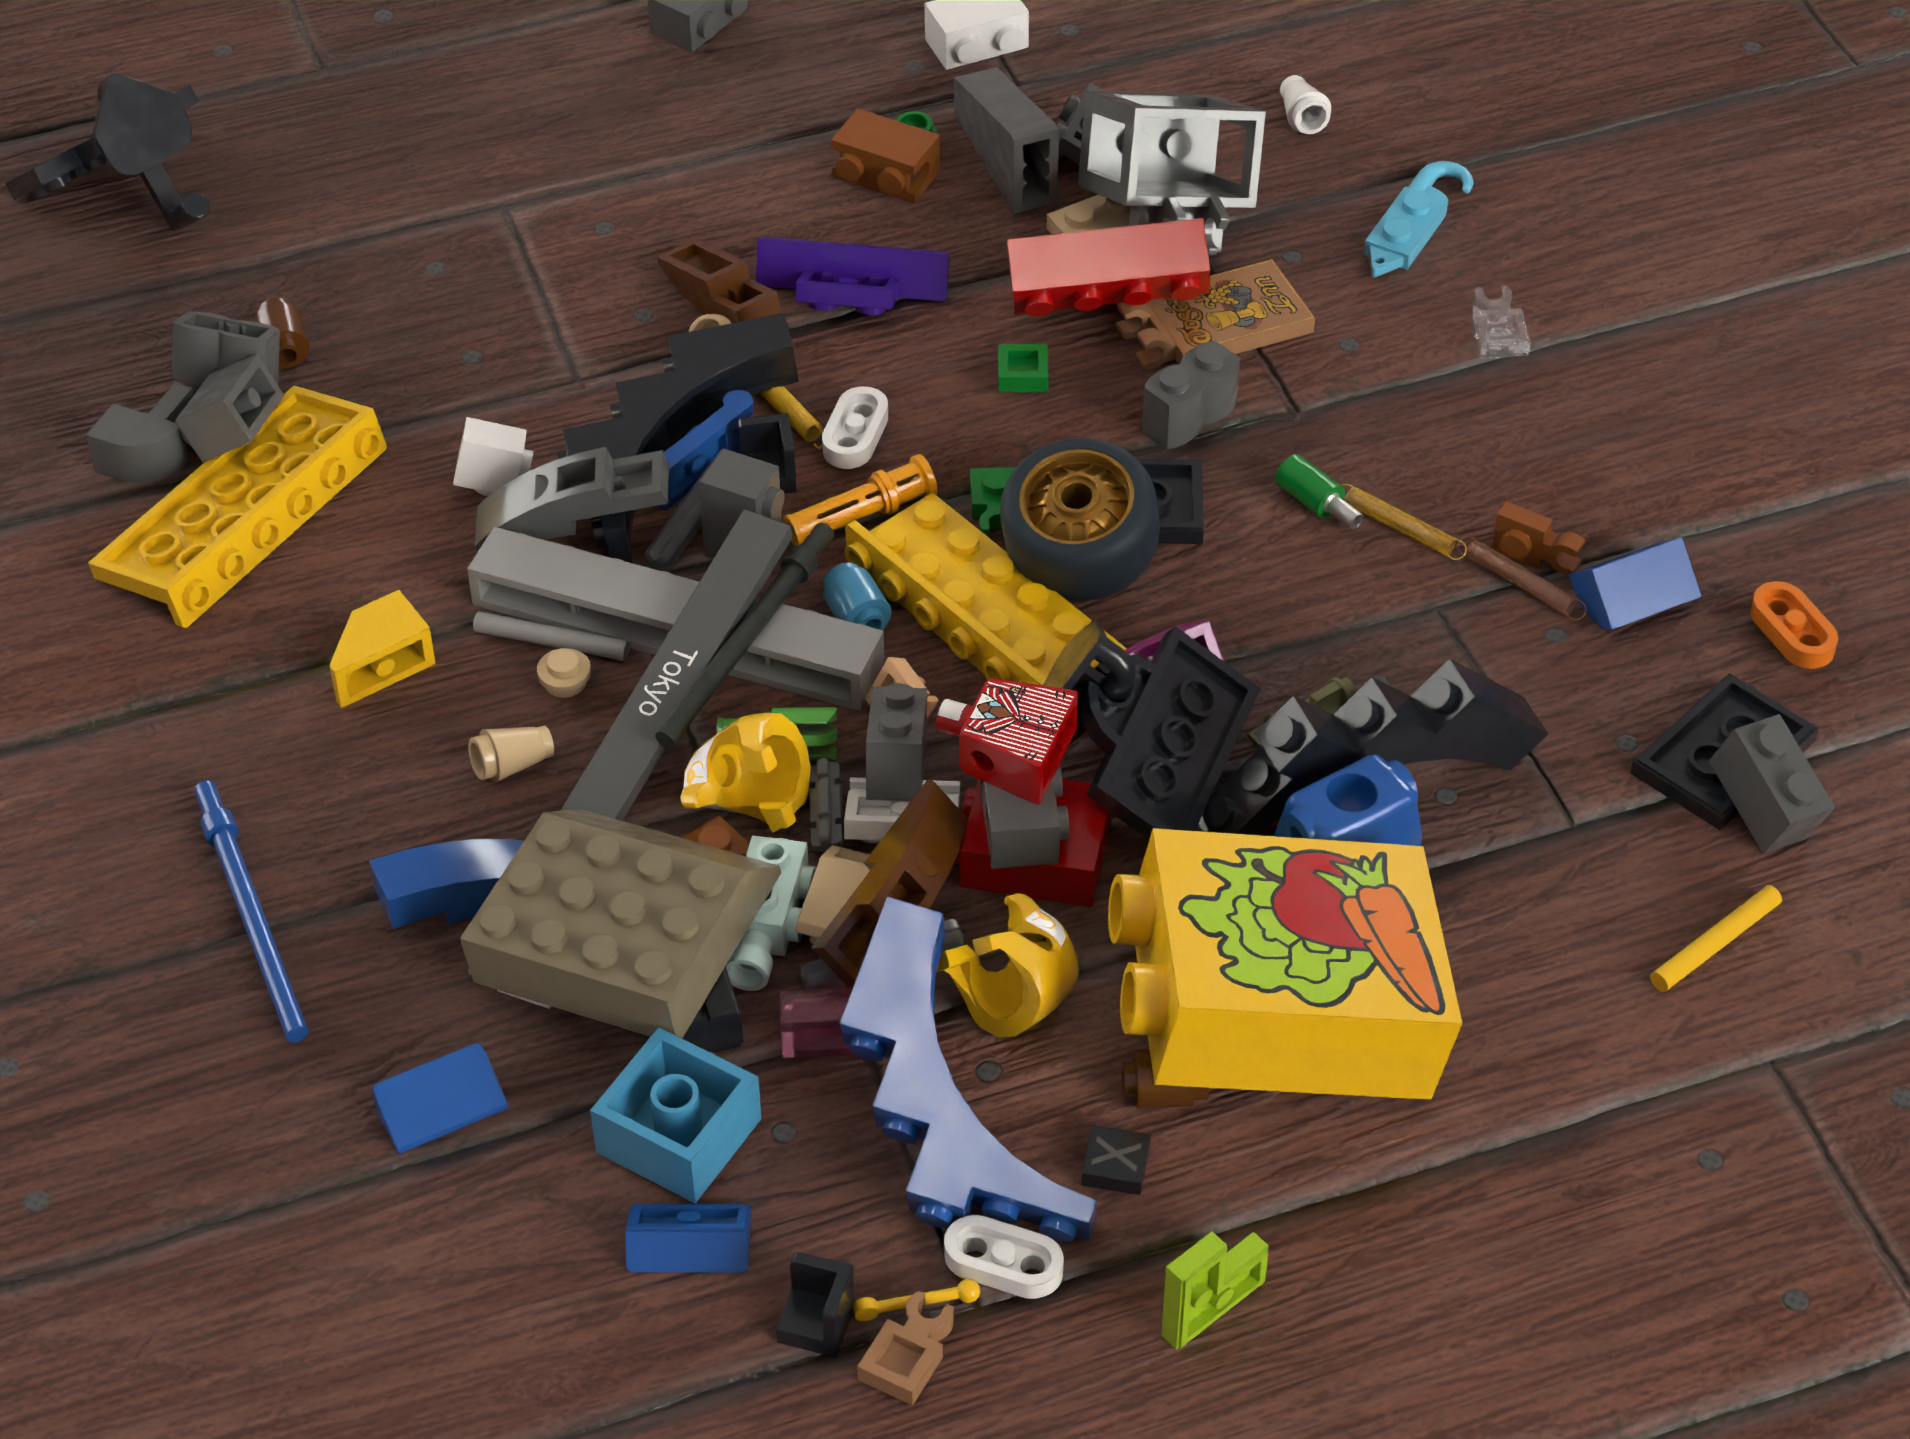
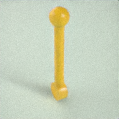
[852,1279,981,1322]

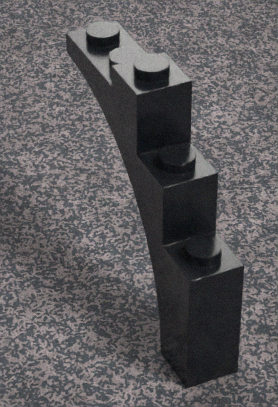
[557,313,799,564]
[1198,659,1549,835]

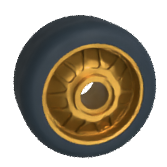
[1000,438,1160,601]

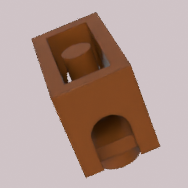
[831,108,941,204]

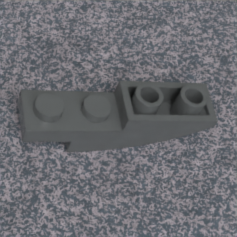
[474,447,669,551]

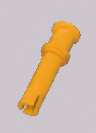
[783,454,938,546]

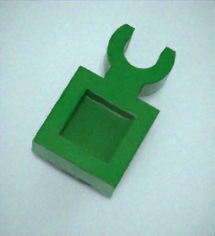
[970,467,1016,537]

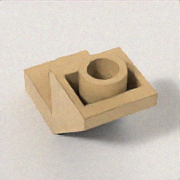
[795,845,870,944]

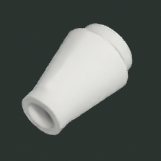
[1280,75,1331,134]

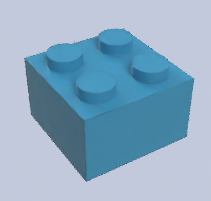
[590,1027,762,1204]

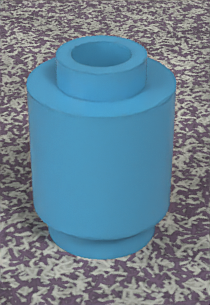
[823,563,892,630]

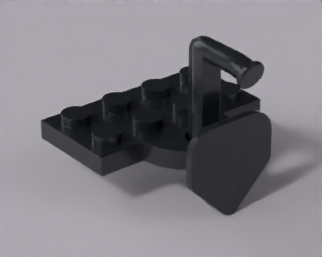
[5,73,210,229]
[1043,620,1261,840]

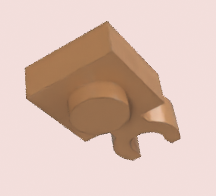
[857,1291,954,1406]

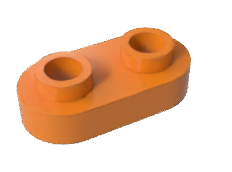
[1750,581,1838,669]

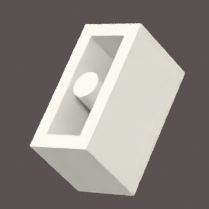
[925,0,1029,70]

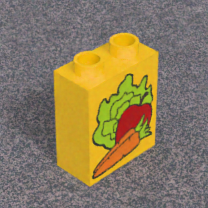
[1108,828,1462,1100]

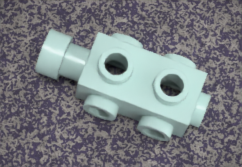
[726,835,816,991]

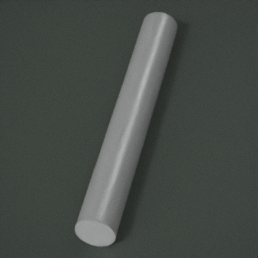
[473,611,630,661]

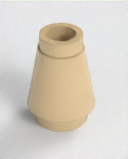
[468,725,554,782]

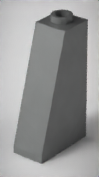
[954,67,1059,214]

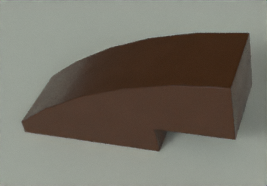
[657,238,782,323]

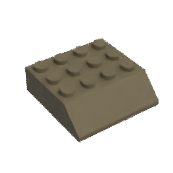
[460,809,781,1038]

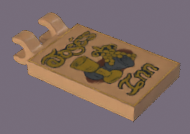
[1116,259,1315,370]

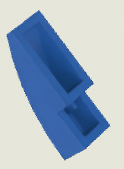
[369,839,524,929]

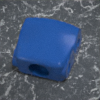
[1274,754,1422,846]

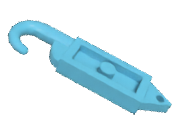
[1364,161,1474,278]

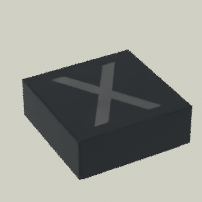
[1081,1125,1151,1195]

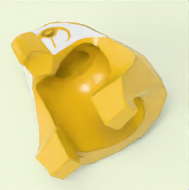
[680,713,811,833]
[937,893,1080,1038]

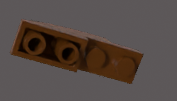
[812,780,968,987]

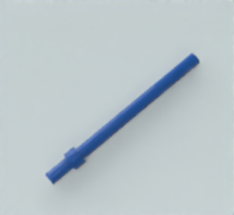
[194,780,309,1043]

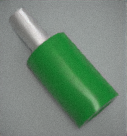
[1275,454,1363,529]

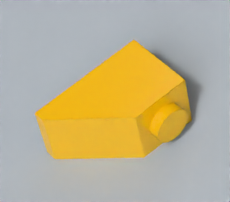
[329,590,436,709]

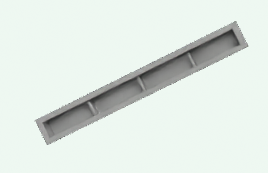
[467,527,885,712]

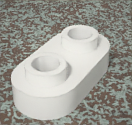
[822,386,888,469]
[944,1215,1064,1299]

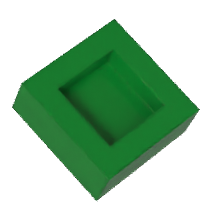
[998,344,1048,393]

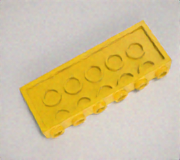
[88,385,387,628]
[845,492,1127,685]

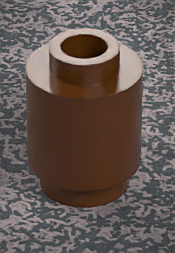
[253,298,310,370]
[1121,1049,1209,1109]

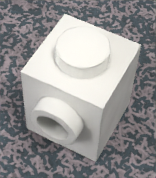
[453,417,533,496]

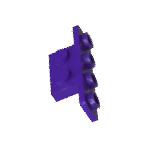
[756,237,950,315]

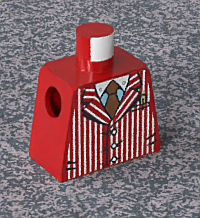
[936,678,1078,805]

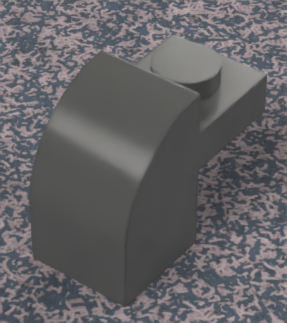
[86,383,194,483]

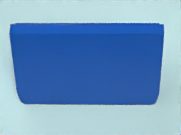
[371,1043,508,1154]
[625,1204,752,1272]

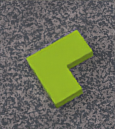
[1161,1231,1269,1350]

